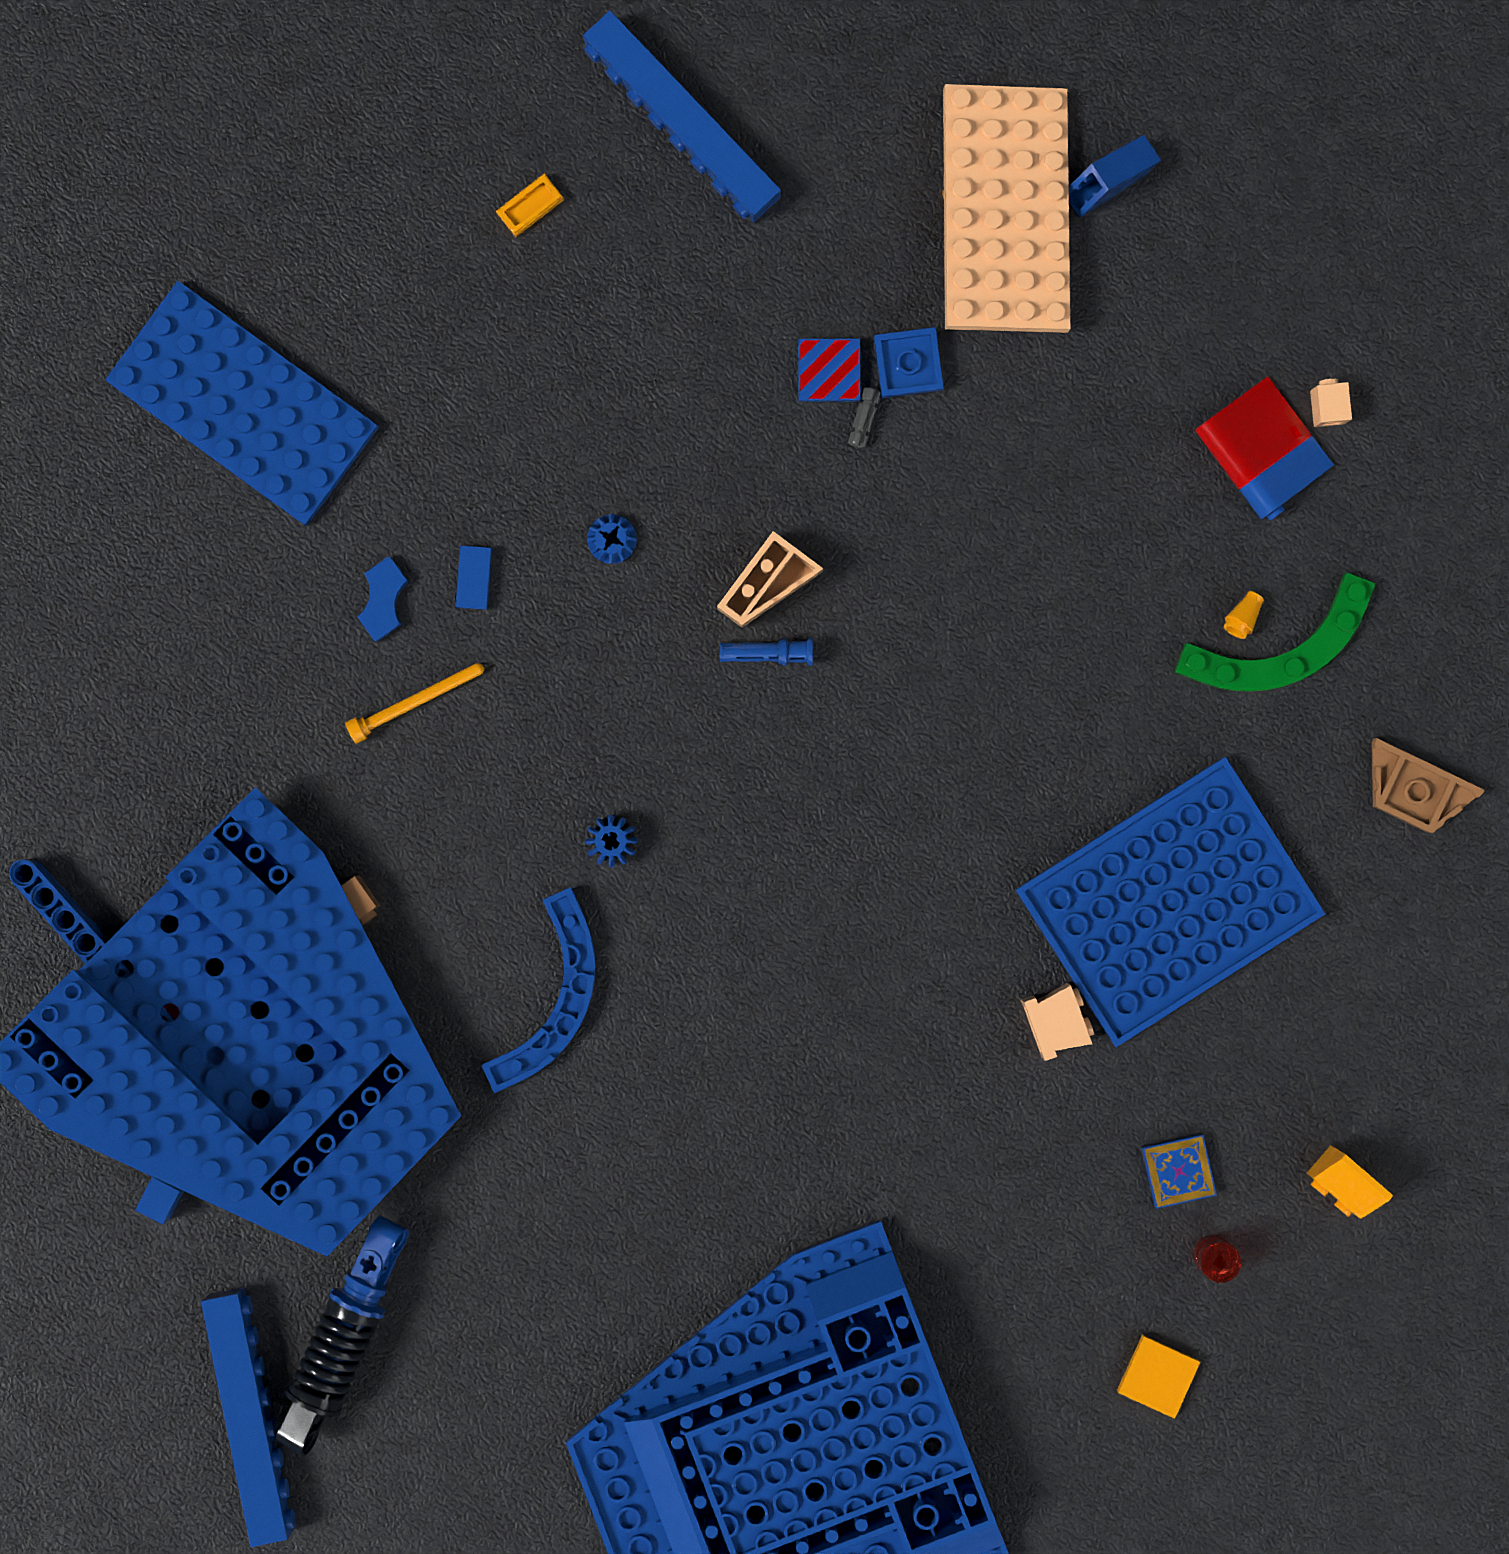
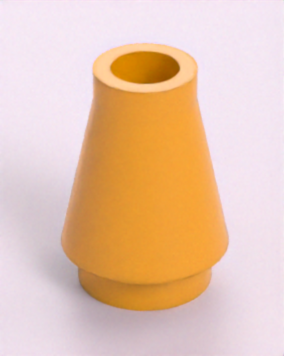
[1224,591,1264,639]

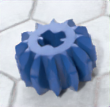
[585,815,638,867]

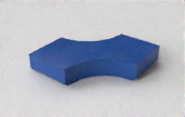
[357,556,409,643]

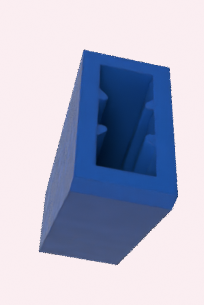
[1069,135,1161,218]

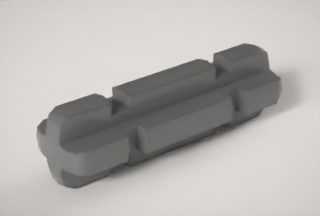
[848,388,881,448]

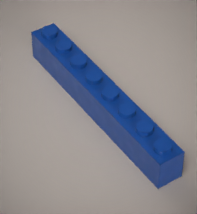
[583,10,781,223]
[201,1288,296,1547]

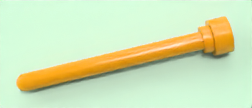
[345,663,484,744]

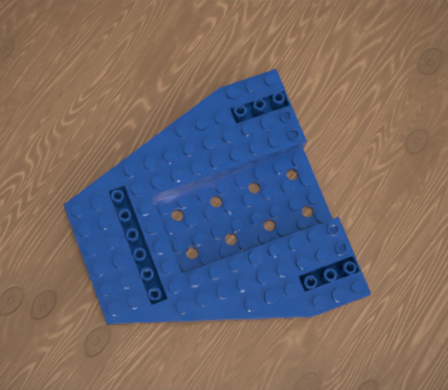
[0,787,461,1257]
[566,1220,1009,1554]

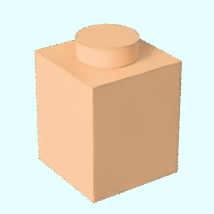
[1310,378,1352,427]

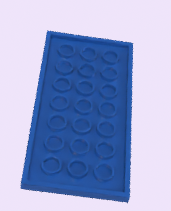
[105,281,379,526]

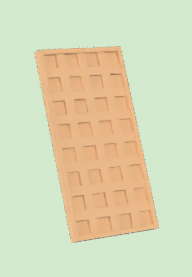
[943,84,1070,333]

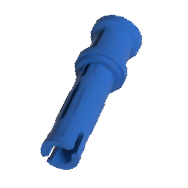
[720,638,813,666]

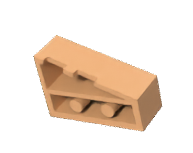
[717,531,823,628]

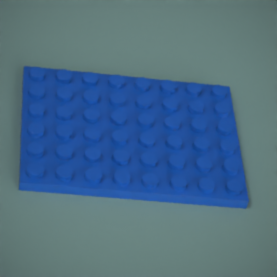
[1015,757,1325,1047]

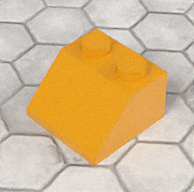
[1307,1145,1393,1219]

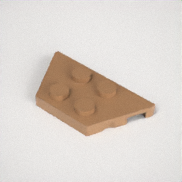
[1372,738,1484,833]

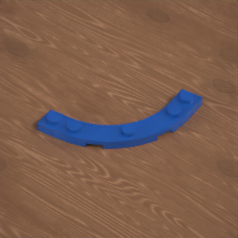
[481,887,595,1093]

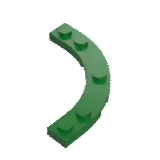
[1174,573,1375,692]

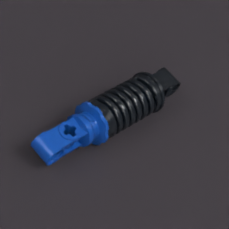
[276,1216,409,1456]

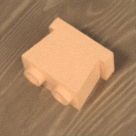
[1021,983,1094,1061]

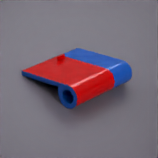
[1195,376,1334,521]

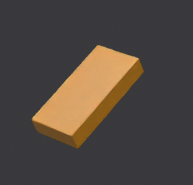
[496,173,564,238]

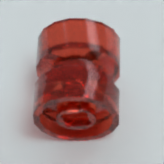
[1193,1235,1241,1283]

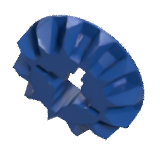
[587,514,637,564]

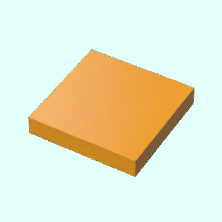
[1117,1334,1200,1419]

